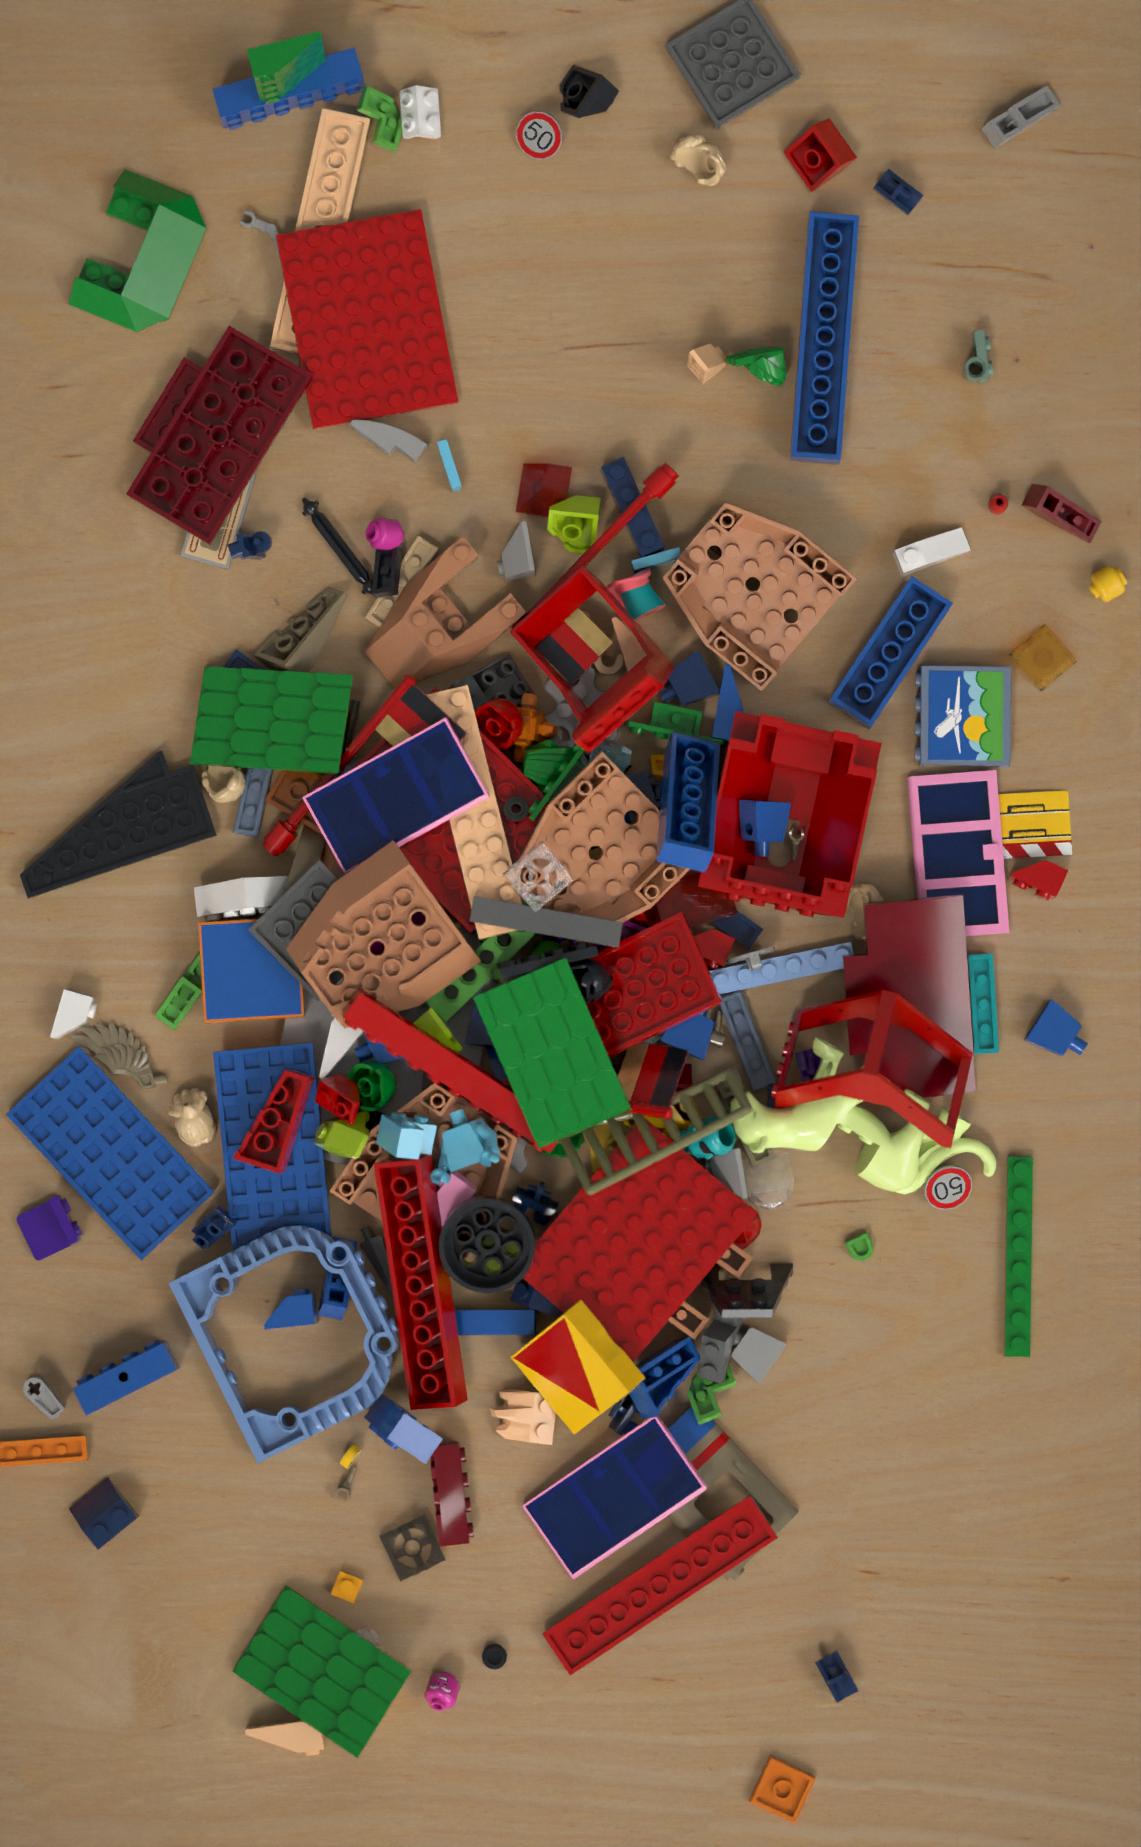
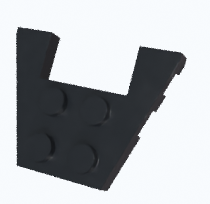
[702,1263,793,1318]

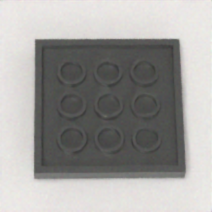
[665,0,800,130]
[248,860,344,1001]

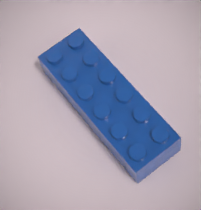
[212,48,365,130]
[828,576,953,730]
[657,732,720,872]

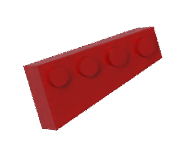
[233,1069,315,1174]

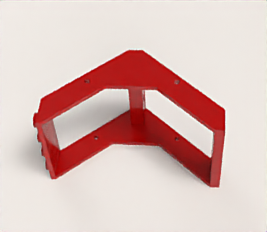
[510,566,674,753]
[771,990,973,1148]

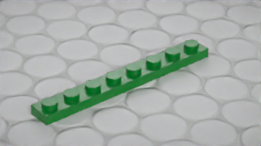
[1004,1157,1033,1357]

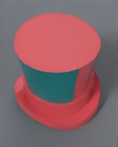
[607,568,666,625]

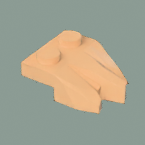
[490,1389,556,1445]

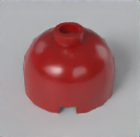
[475,698,524,749]

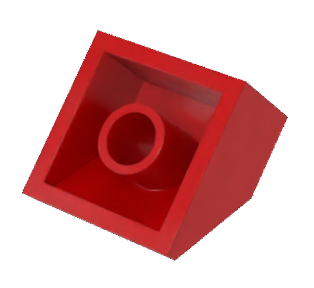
[783,118,857,192]

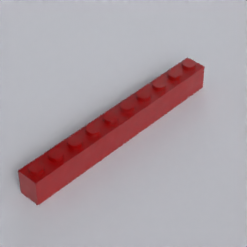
[342,988,559,1153]

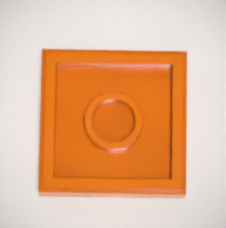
[749,1756,816,1824]

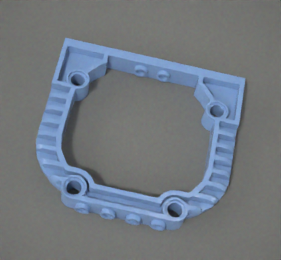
[169,1225,400,1463]

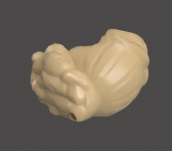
[670,135,726,186]
[202,766,246,803]
[847,883,884,940]
[168,1088,216,1148]

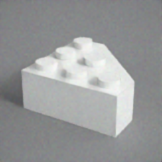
[194,876,288,921]

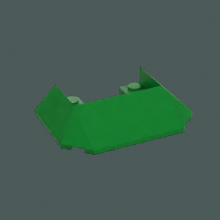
[68,169,206,332]

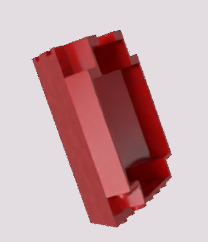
[698,711,882,918]

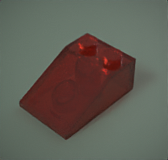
[656,873,738,929]

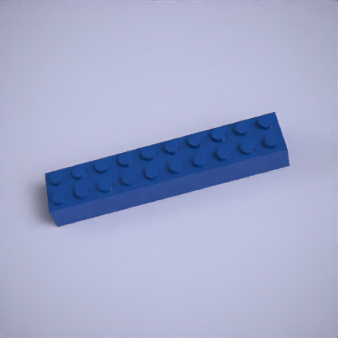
[790,212,859,465]

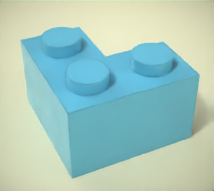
[376,1112,437,1159]

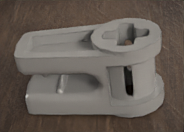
[23,1376,66,1420]

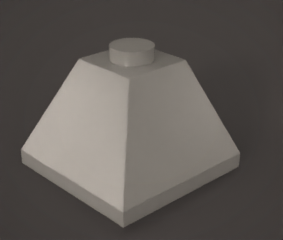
[497,521,535,581]
[705,1148,748,1199]

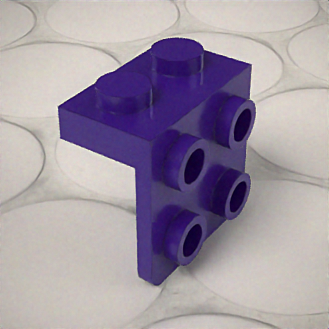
[16,1195,83,1261]

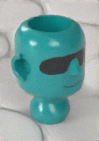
[679,1116,736,1160]

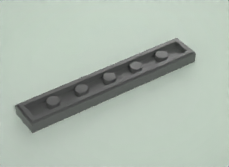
[470,896,623,948]

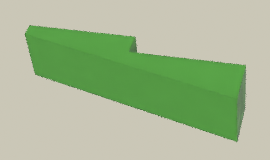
[155,953,202,1030]

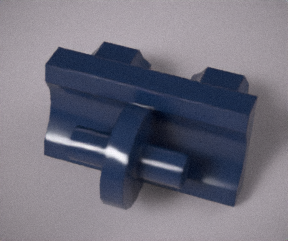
[873,168,923,216]
[228,531,272,560]
[512,1181,559,1226]
[192,1205,237,1249]
[608,1394,639,1436]
[815,1650,859,1703]

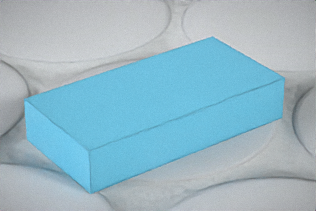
[437,439,462,492]
[631,547,681,573]

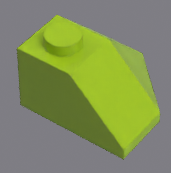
[547,495,601,554]
[413,1008,463,1052]
[314,1111,369,1159]

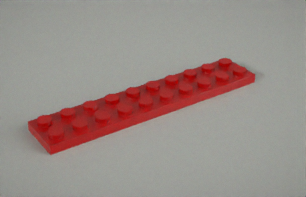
[542,1495,778,1676]

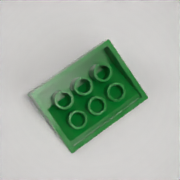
[247,31,326,104]

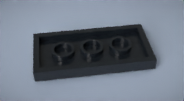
[490,942,599,980]

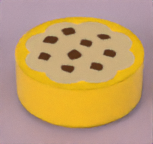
[340,1444,362,1469]

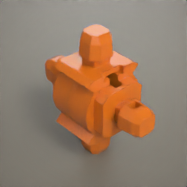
[512,693,558,763]

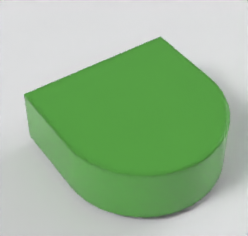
[844,1232,873,1261]

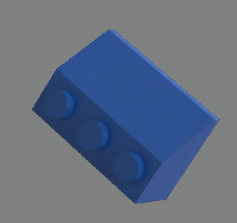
[264,1289,318,1330]

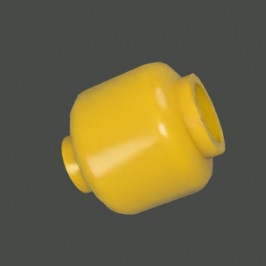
[1088,565,1127,602]

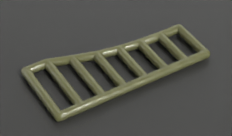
[560,1068,753,1195]

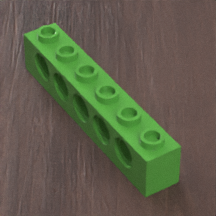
[425,895,545,1022]

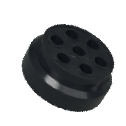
[439,1195,536,1293]

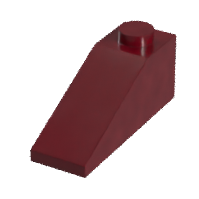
[1021,484,1102,543]

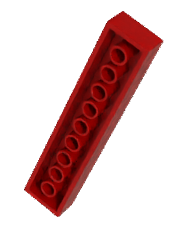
[374,1154,468,1410]

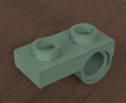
[963,330,993,384]

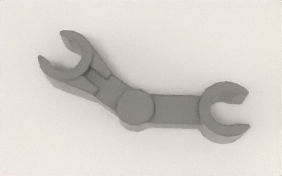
[240,211,280,258]

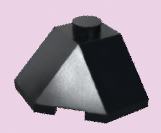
[559,65,619,118]

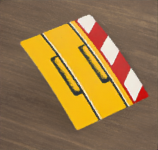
[983,791,1072,859]

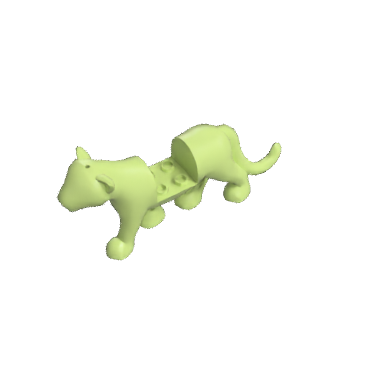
[731,1037,997,1195]

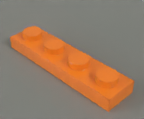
[0,1435,88,1467]

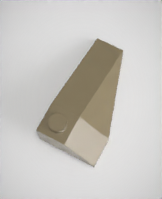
[254,587,347,673]

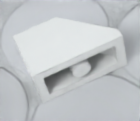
[50,989,97,1039]

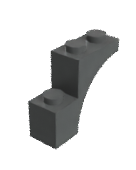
[699,1307,745,1384]

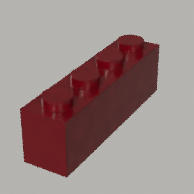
[430,1442,474,1547]

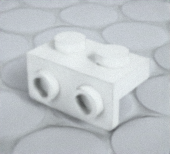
[400,85,441,139]

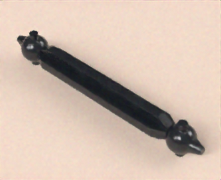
[302,497,375,597]

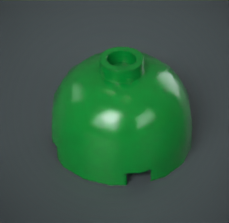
[347,1060,396,1111]

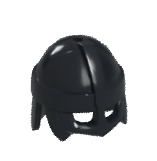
[569,958,614,1005]

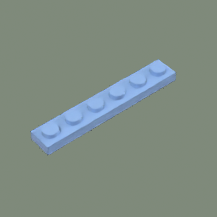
[710,942,854,994]

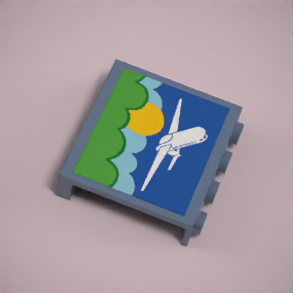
[914,666,1011,768]

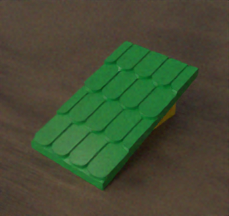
[190,667,353,774]
[473,958,632,1148]
[232,1585,412,1758]

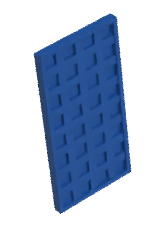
[213,1042,332,1251]
[6,1046,215,1260]

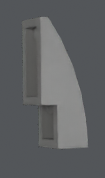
[982,86,1061,149]
[350,420,427,464]

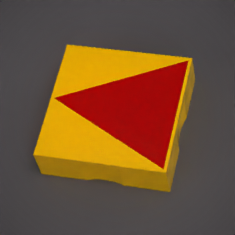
[510,1300,645,1434]

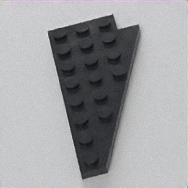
[20,751,217,899]

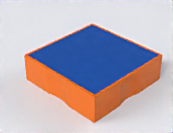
[198,919,304,1024]

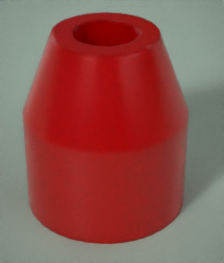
[988,493,1008,515]

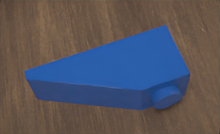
[712,664,744,743]
[317,1236,357,1320]

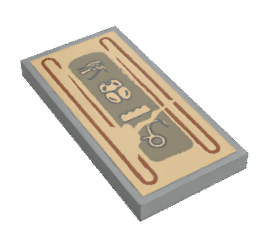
[181,474,256,570]

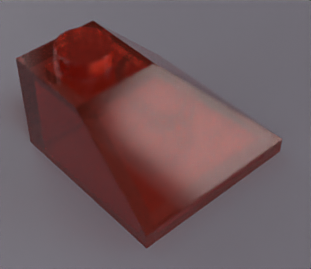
[516,463,572,518]

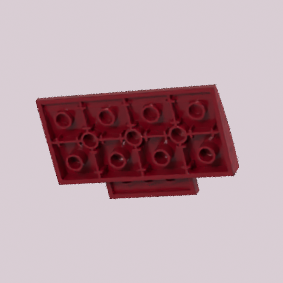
[126,326,313,545]
[842,895,976,1098]

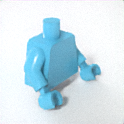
[430,1109,501,1185]

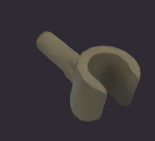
[789,824,805,860]
[709,1011,726,1048]
[335,1466,357,1502]

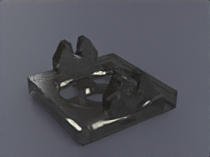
[379,1514,446,1582]

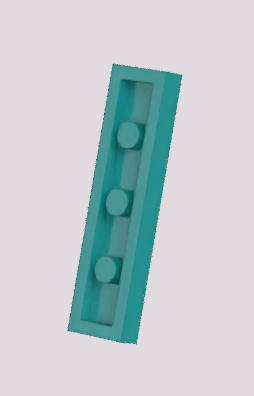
[967,954,999,1055]

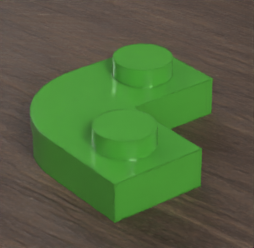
[357,86,402,152]
[688,1363,737,1425]

